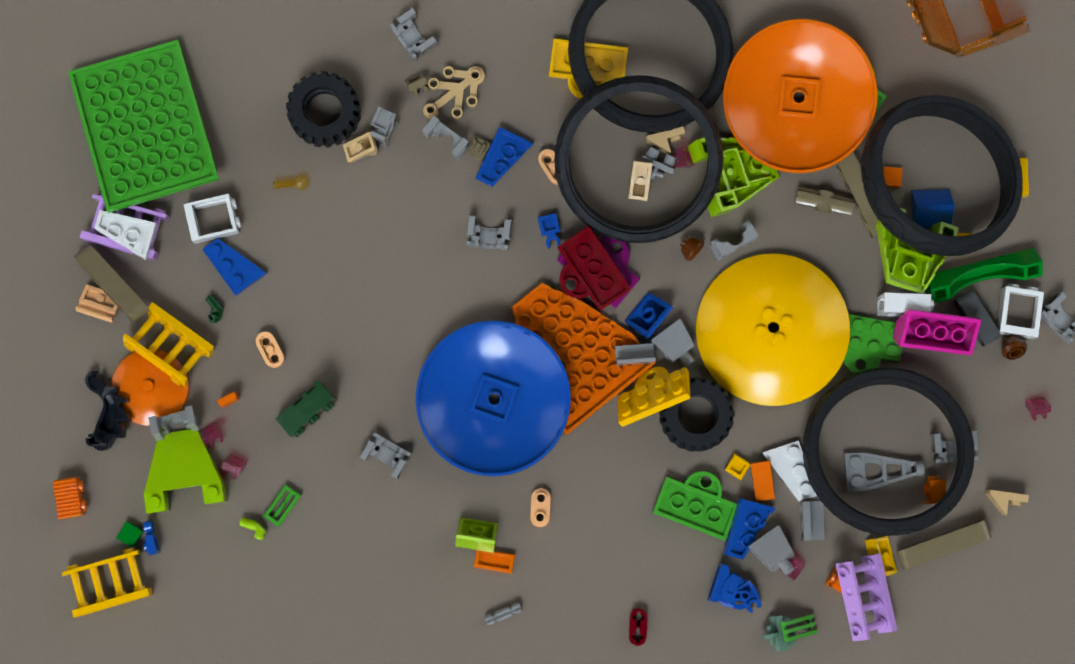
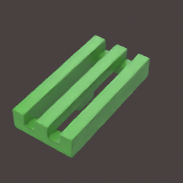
[263,484,302,527]
[780,614,818,642]

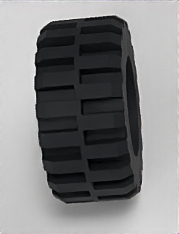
[286,71,361,148]
[659,377,735,452]

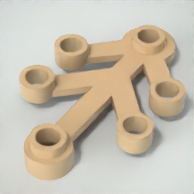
[423,66,485,119]

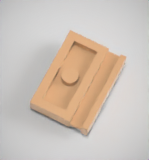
[75,284,119,323]

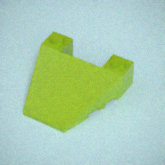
[688,137,779,218]
[876,208,959,294]
[144,429,227,514]

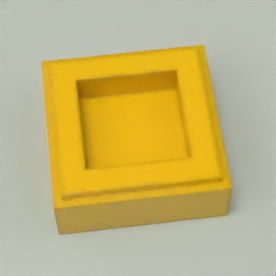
[724,454,750,480]

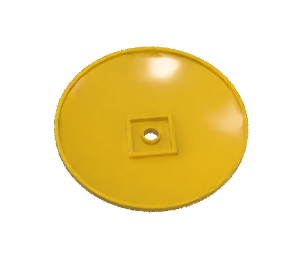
[696,254,850,406]

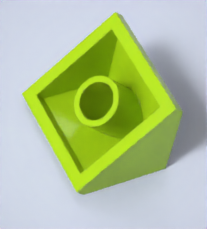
[455,517,498,553]

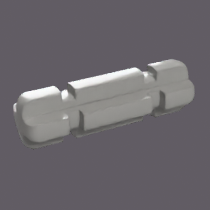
[484,602,522,625]

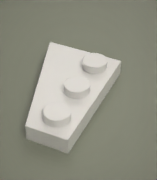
[94,210,157,261]
[762,440,817,502]

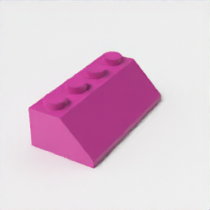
[892,309,982,356]

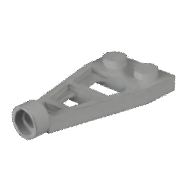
[843,452,924,492]

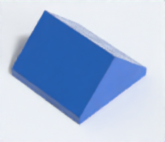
[911,190,955,228]
[625,292,673,340]

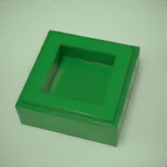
[116,521,144,548]

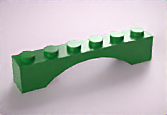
[925,248,1043,303]

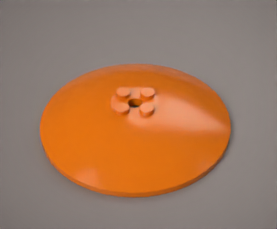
[723,19,878,173]

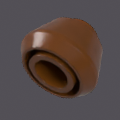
[680,236,705,261]
[1002,335,1027,360]

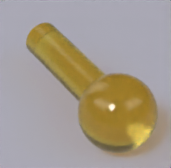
[273,175,309,190]

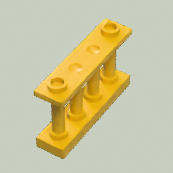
[123,302,214,387]
[62,547,153,618]

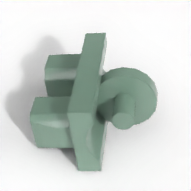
[762,615,796,651]

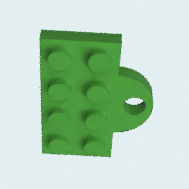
[843,314,902,374]
[652,471,737,541]

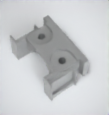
[390,7,438,62]
[370,107,399,149]
[422,116,469,160]
[466,216,512,251]
[709,221,758,261]
[1041,292,1075,344]
[148,405,200,441]
[930,431,980,464]
[359,432,412,480]

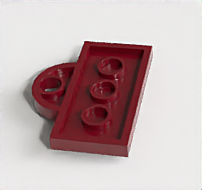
[557,226,632,311]

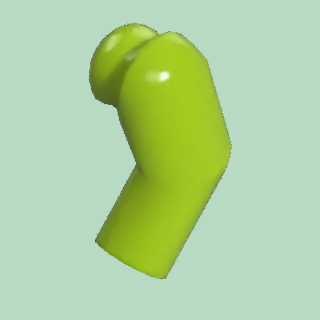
[240,517,266,540]

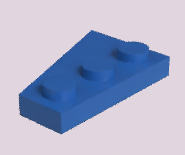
[475,127,533,187]
[202,238,267,296]
[723,498,776,559]

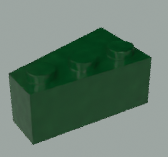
[276,380,337,438]

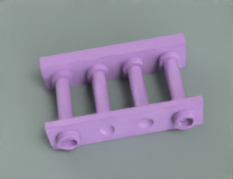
[79,193,170,261]
[836,553,898,641]

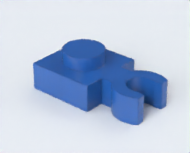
[537,213,561,249]
[143,521,160,555]

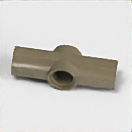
[795,187,855,216]

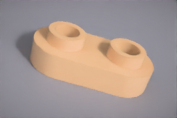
[538,149,558,185]
[256,332,285,368]
[530,488,551,527]

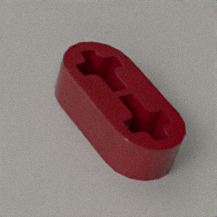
[629,608,647,646]

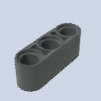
[954,290,1001,347]

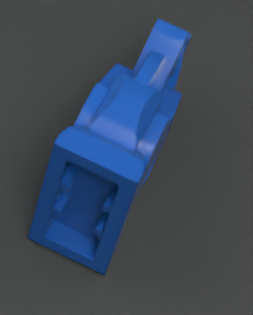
[707,563,761,613]

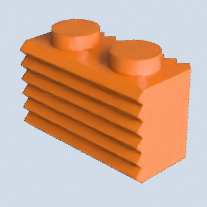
[53,477,87,519]

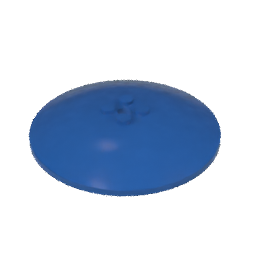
[416,321,571,476]

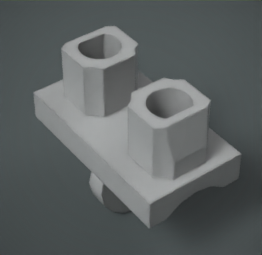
[641,147,676,181]

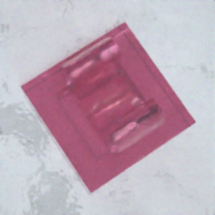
[671,147,695,168]
[1025,397,1051,421]
[200,422,223,448]
[221,454,247,480]
[779,556,805,581]

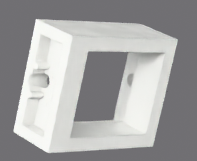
[184,194,241,244]
[996,284,1044,339]
[877,292,934,317]

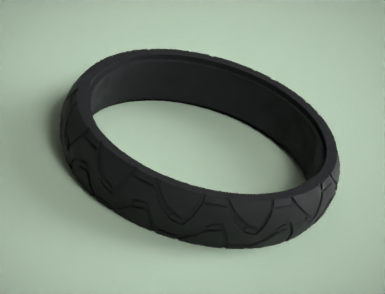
[568,0,733,133]
[554,75,723,243]
[861,95,1023,256]
[803,367,975,536]

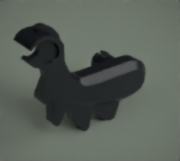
[85,371,132,451]

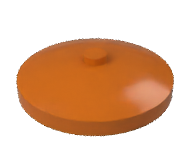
[111,349,190,426]

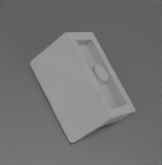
[615,343,656,366]
[800,501,825,541]

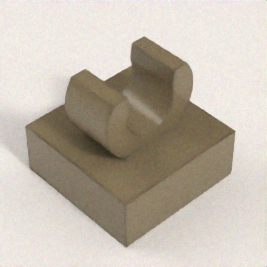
[404,72,428,97]
[466,135,491,162]

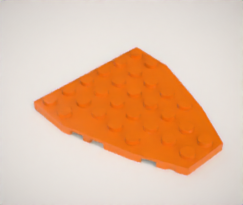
[512,283,656,436]

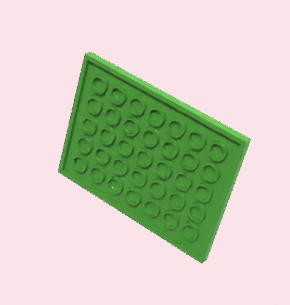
[68,40,220,213]

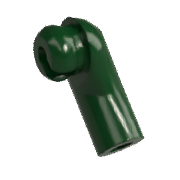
[205,294,223,323]

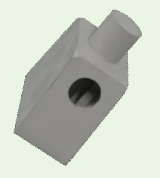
[650,319,695,367]
[749,525,795,575]

